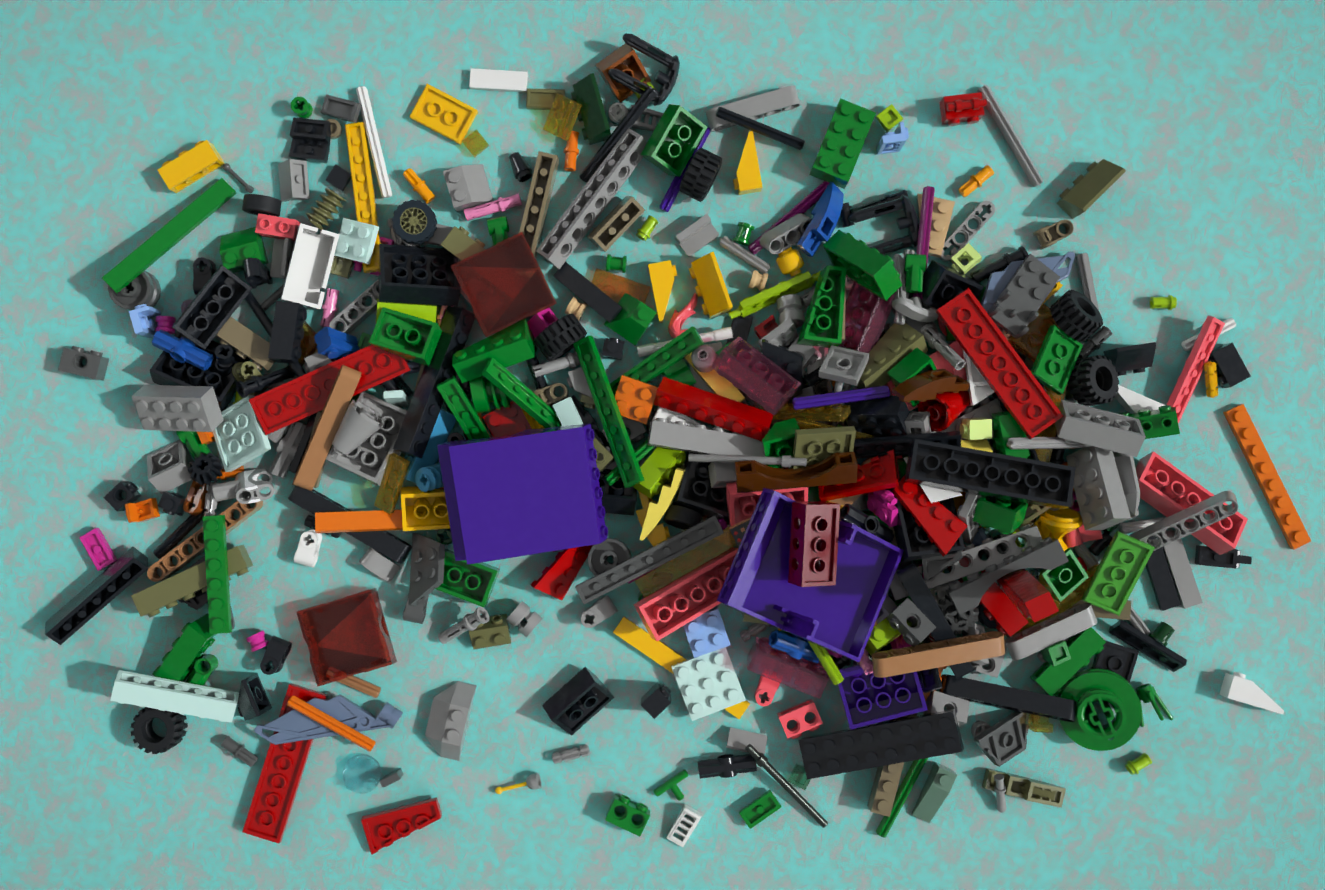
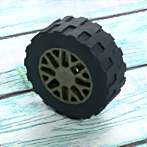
[392,200,437,245]

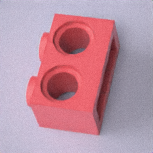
[255,213,301,242]
[777,699,823,739]

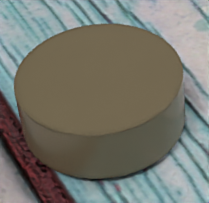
[326,119,342,139]

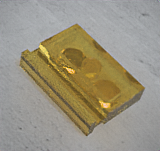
[543,93,582,141]

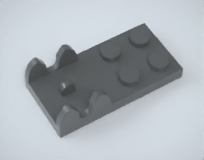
[988,254,1060,339]

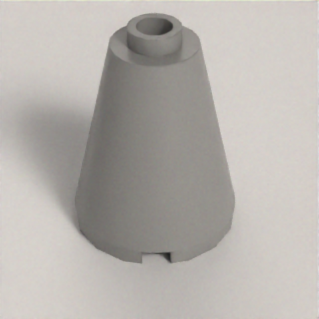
[332,400,385,455]

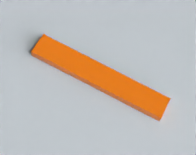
[315,510,403,533]

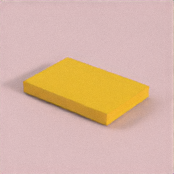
[409,84,478,145]

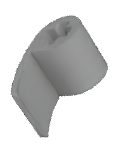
[359,547,401,582]

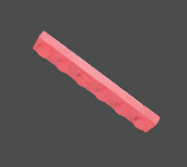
[1166,315,1225,423]

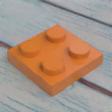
[615,375,658,424]

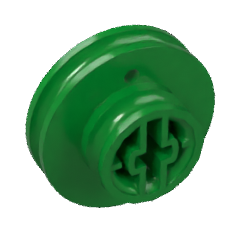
[1058,668,1142,751]

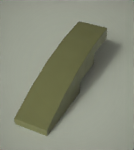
[982,768,1066,808]

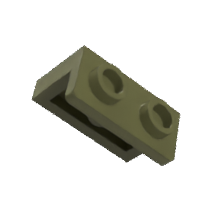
[469,614,511,650]

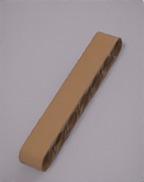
[292,365,362,491]
[147,501,263,582]
[872,631,1005,678]

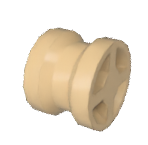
[748,270,769,291]
[565,297,587,321]

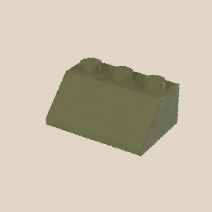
[1057,159,1126,219]

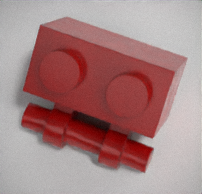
[939,92,987,126]

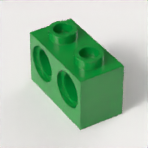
[605,794,650,837]

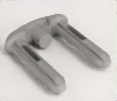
[892,254,939,322]

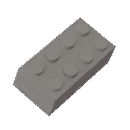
[132,385,224,432]
[1055,400,1146,457]
[1066,446,1131,530]

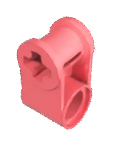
[754,667,783,707]

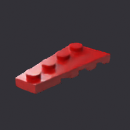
[819,449,899,501]
[892,475,968,557]
[530,545,593,600]
[361,797,442,854]

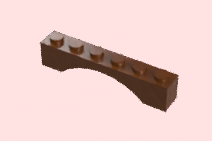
[735,452,857,493]

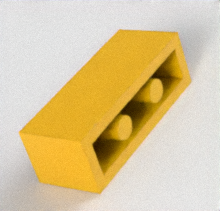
[157,140,225,193]

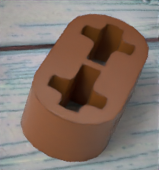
[183,481,208,516]

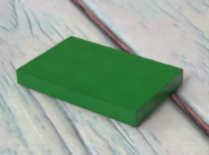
[1031,325,1083,395]

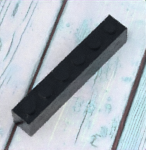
[45,547,148,645]

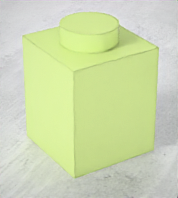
[959,417,992,440]

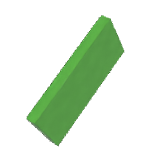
[1082,531,1155,616]

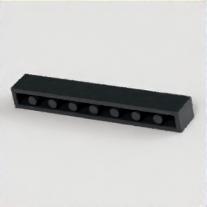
[393,306,476,459]

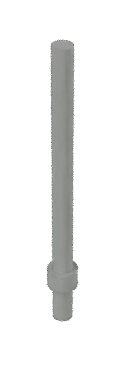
[688,454,807,467]

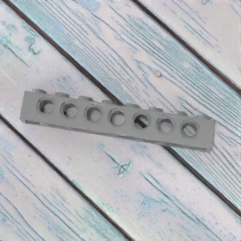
[536,128,647,269]
[889,524,1042,601]

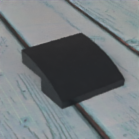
[289,117,331,163]

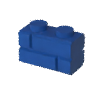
[314,326,360,360]

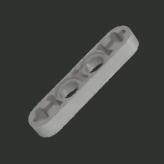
[940,201,995,261]

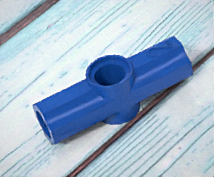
[152,330,213,370]
[769,630,820,663]

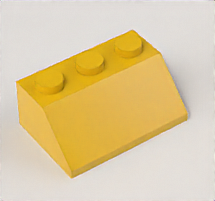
[689,252,733,319]
[401,486,450,531]

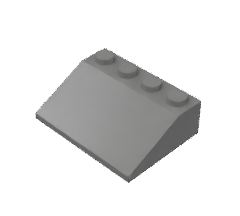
[326,392,407,488]

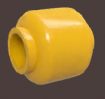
[776,247,804,277]

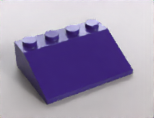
[838,665,928,730]

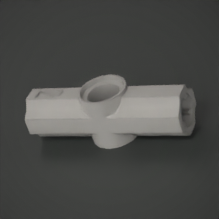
[269,421,307,478]

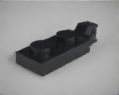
[1195,545,1252,569]

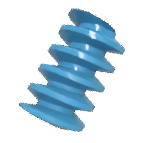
[415,463,444,492]

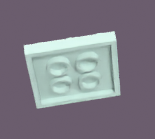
[212,395,271,472]
[671,647,746,721]

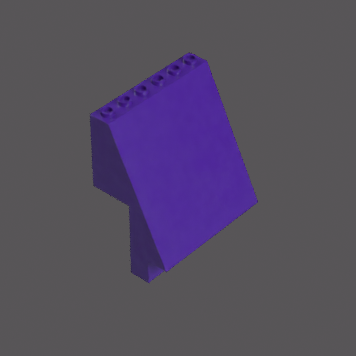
[437,424,608,565]
[717,488,904,662]

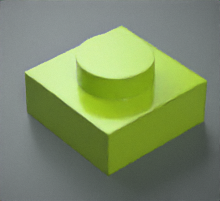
[876,104,903,132]

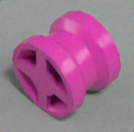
[155,316,176,334]
[246,630,269,652]

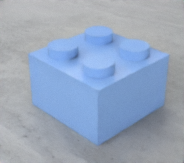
[683,606,731,658]

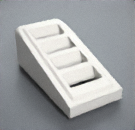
[666,804,702,847]

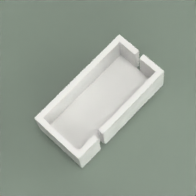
[280,223,339,310]

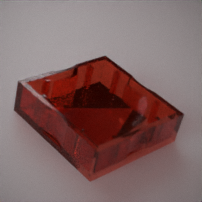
[451,232,557,337]
[296,588,397,687]

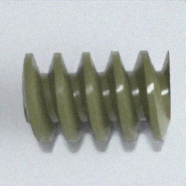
[306,188,347,230]

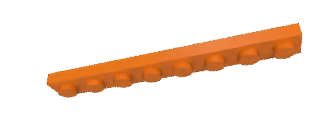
[1223,404,1311,550]

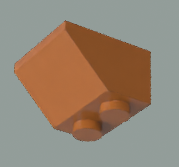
[595,43,651,103]

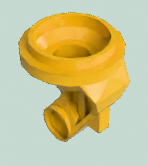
[1034,509,1083,551]

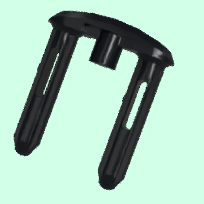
[608,33,680,106]
[848,194,919,255]

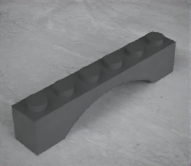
[946,537,1069,614]

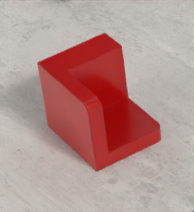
[754,315,778,339]

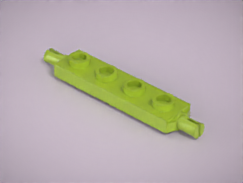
[728,271,820,320]

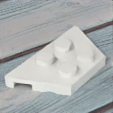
[962,348,994,406]

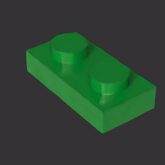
[739,790,782,829]

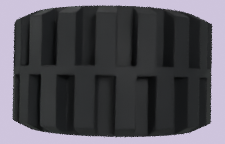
[680,147,722,202]
[1050,290,1103,342]
[534,314,587,361]
[1068,355,1119,406]
[131,707,188,754]

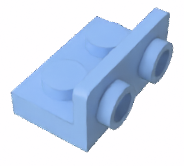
[876,122,909,155]
[129,304,161,338]

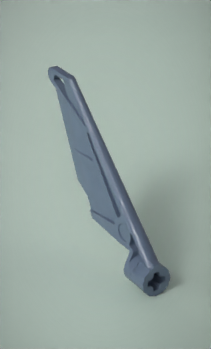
[980,252,1075,313]
[255,694,403,745]

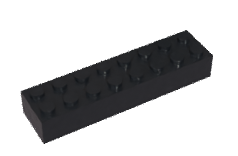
[904,439,1076,510]
[798,709,964,780]

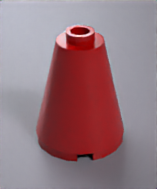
[918,391,970,432]

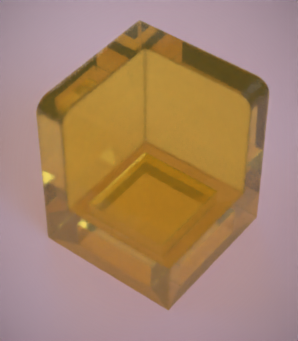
[1028,714,1053,733]

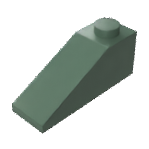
[912,762,957,823]

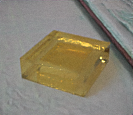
[462,129,489,158]

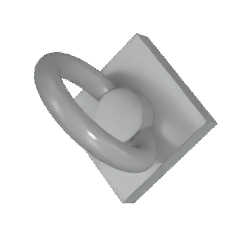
[819,345,869,405]

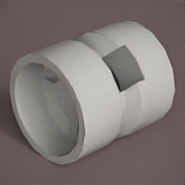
[776,294,804,328]
[506,601,543,637]

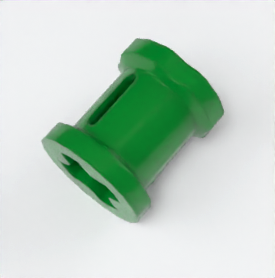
[291,97,313,119]
[733,222,755,246]
[606,254,627,273]

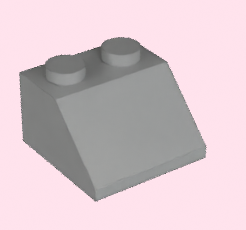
[443,164,494,212]
[147,439,193,494]

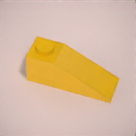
[733,131,763,195]
[648,260,677,323]

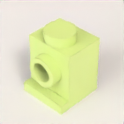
[951,243,982,275]

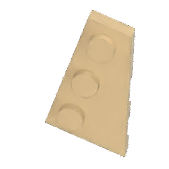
[917,193,955,258]

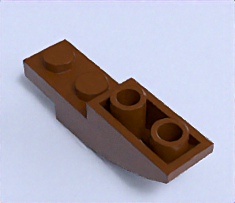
[892,369,970,402]

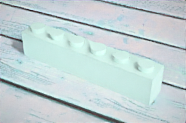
[110,670,239,723]

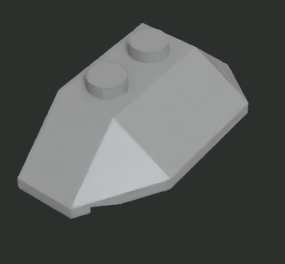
[1113,451,1140,518]
[425,681,477,761]

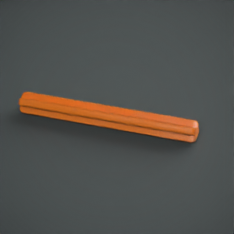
[287,696,376,751]

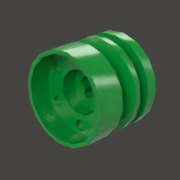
[470,376,510,413]

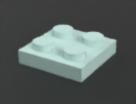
[334,218,379,265]

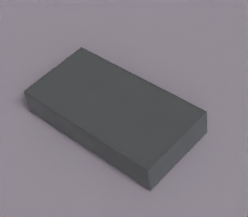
[321,94,362,123]

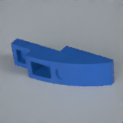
[797,182,844,257]

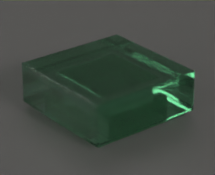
[788,763,811,790]

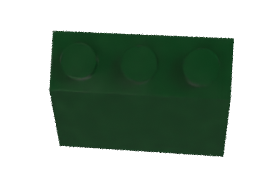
[571,73,611,145]

